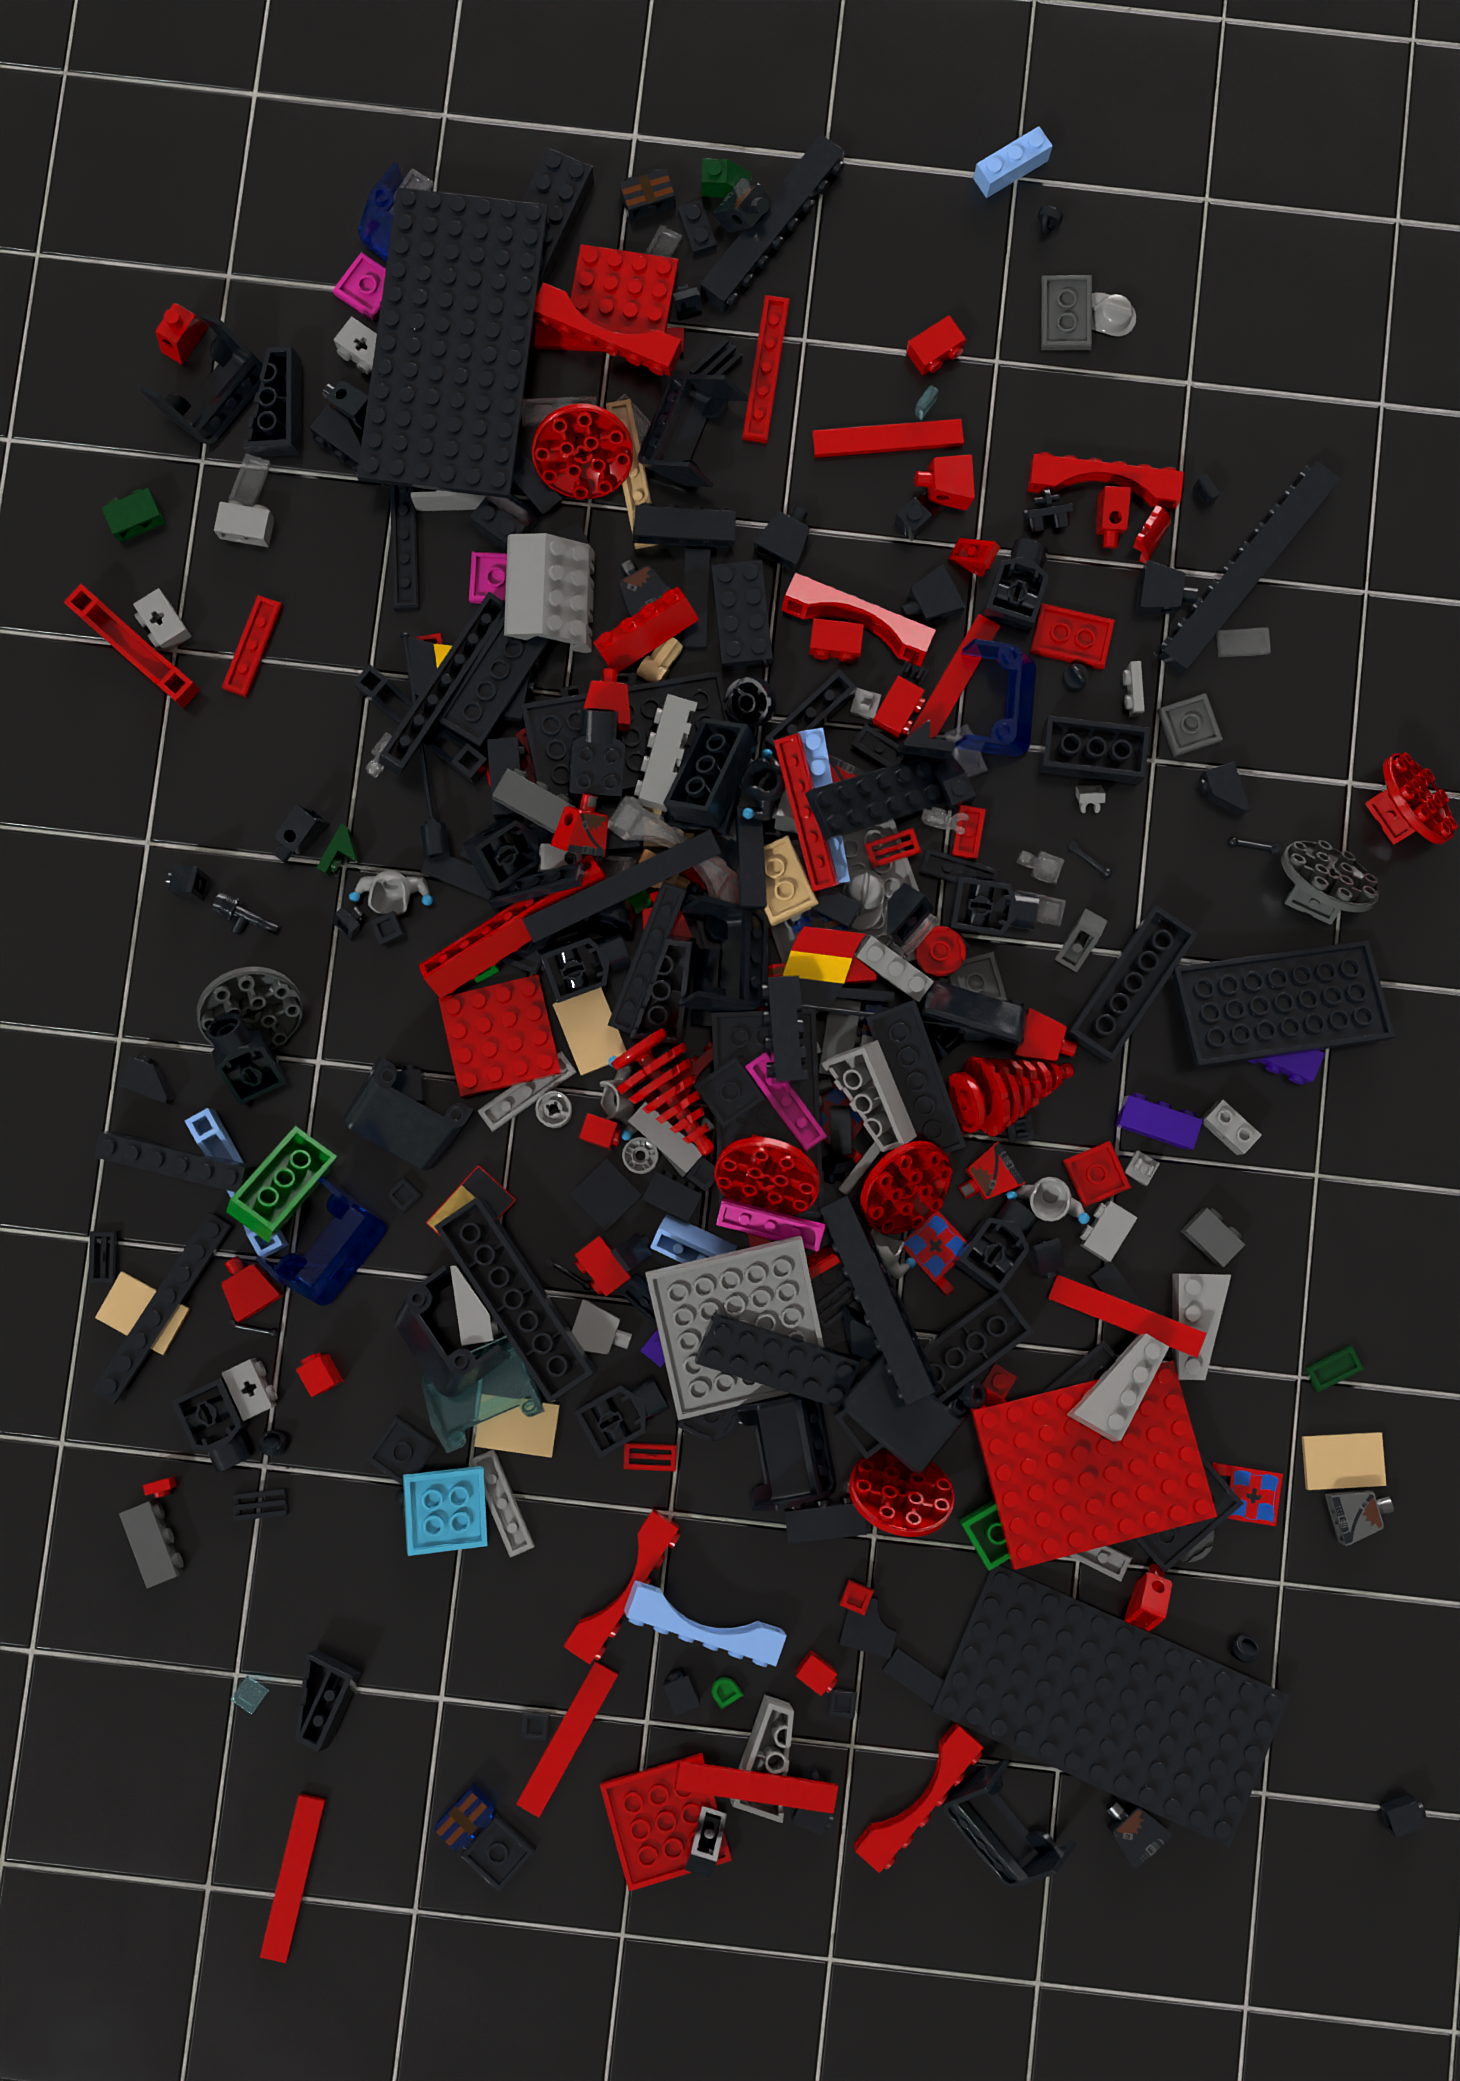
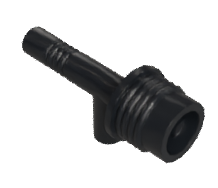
[211,892,279,935]

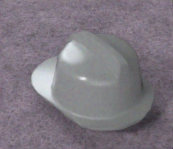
[1092,293,1136,337]
[843,869,885,930]

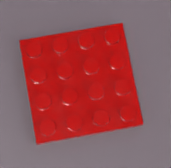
[563,244,679,346]
[438,975,562,1098]
[600,1753,732,1891]

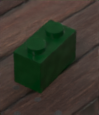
[101,488,166,542]

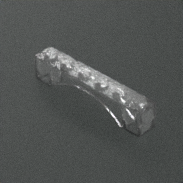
[608,796,739,904]

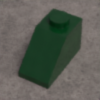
[701,158,752,198]

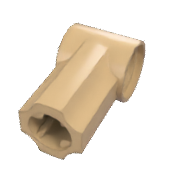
[636,637,683,683]

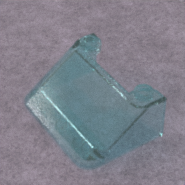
[421,1336,545,1453]

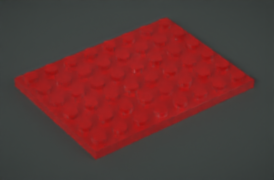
[971,1361,1217,1570]

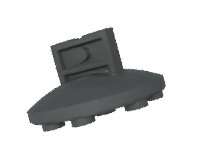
[1281,840,1379,925]
[196,967,303,1050]

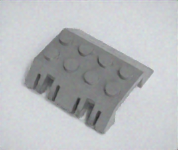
[504,533,595,653]

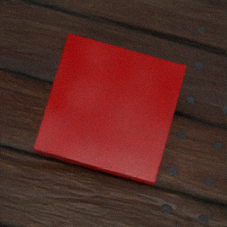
[1062,1141,1131,1208]

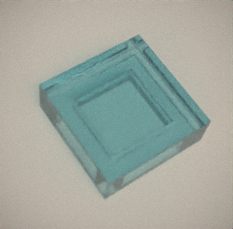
[915,385,939,419]
[230,1676,269,1715]

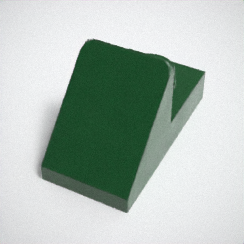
[316,823,360,877]

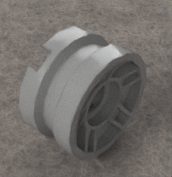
[535,1091,573,1128]
[622,1137,659,1174]

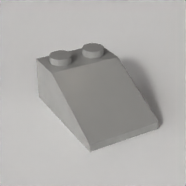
[450,1265,502,1345]

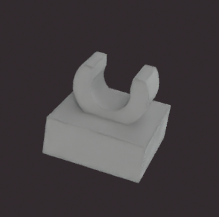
[850,688,881,721]
[1075,785,1106,813]
[1124,1150,1160,1186]

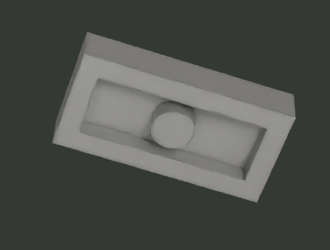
[1123,661,1144,718]

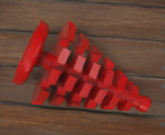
[611,1028,714,1156]
[947,1057,1074,1137]

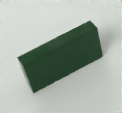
[1304,1345,1364,1392]

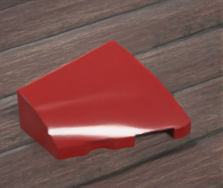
[1133,505,1171,564]

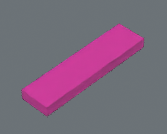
[744,1052,827,1152]
[716,1198,825,1251]

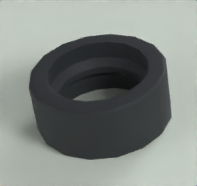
[830,1105,852,1155]

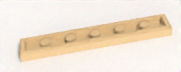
[606,399,656,549]

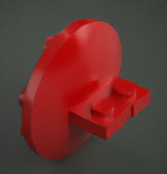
[532,404,634,500]
[1365,752,1458,845]
[714,1134,820,1216]
[860,1141,952,1234]
[849,1449,954,1537]

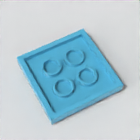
[403,1466,487,1556]

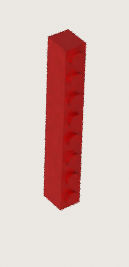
[419,855,608,999]

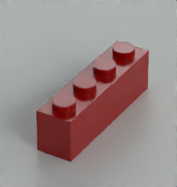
[593,586,699,673]

